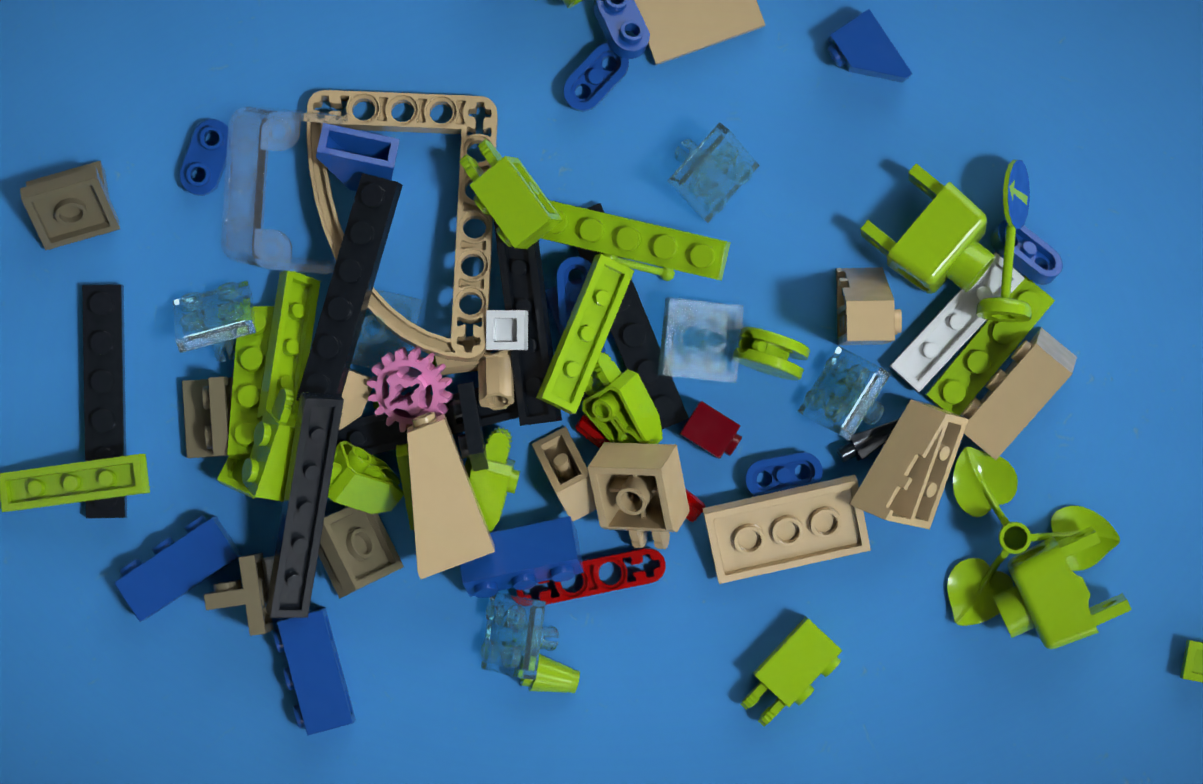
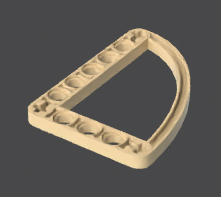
[307,90,498,362]

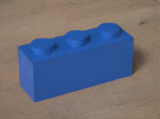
[114,515,242,622]
[460,516,584,598]
[273,608,356,736]

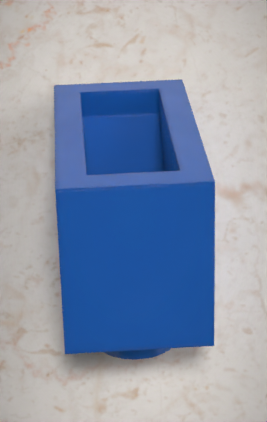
[827,9,912,82]
[316,123,400,191]

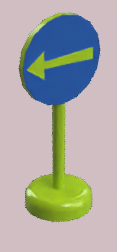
[976,160,1032,322]

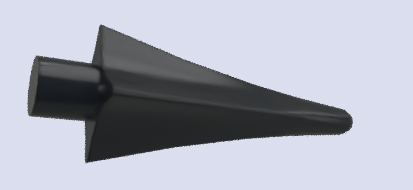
[836,418,900,463]

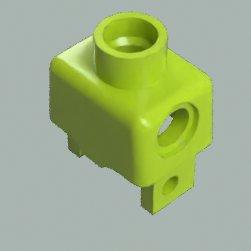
[860,164,996,294]
[993,526,1132,649]

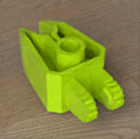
[582,352,663,444]
[465,426,520,533]
[328,441,404,514]

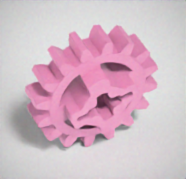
[367,347,453,432]

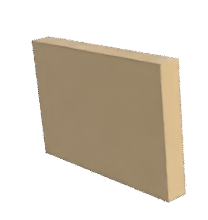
[634,0,765,66]

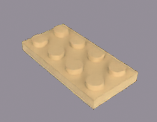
[702,475,871,584]

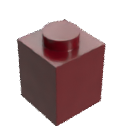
[679,401,742,459]

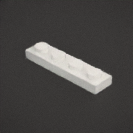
[889,252,1025,393]

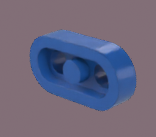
[593,0,650,59]
[563,43,629,112]
[180,119,234,196]
[990,220,1063,285]
[557,257,591,329]
[745,452,823,496]

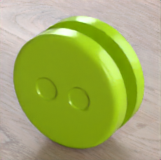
[733,327,810,381]

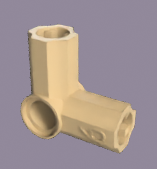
[435,336,514,410]

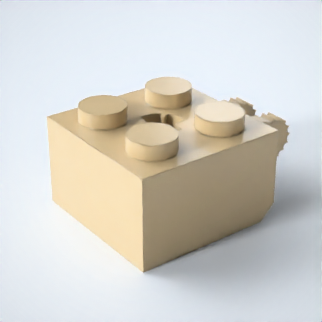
[588,442,690,549]

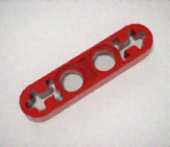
[517,548,666,606]

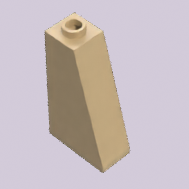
[407,412,495,580]

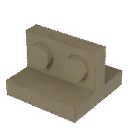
[20,161,120,250]
[182,377,233,458]
[318,507,404,599]
[204,553,274,636]

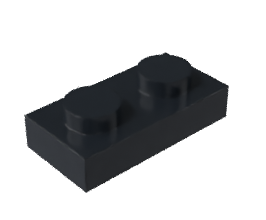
[453,382,489,471]

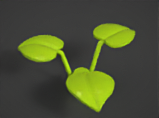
[947,447,1120,626]

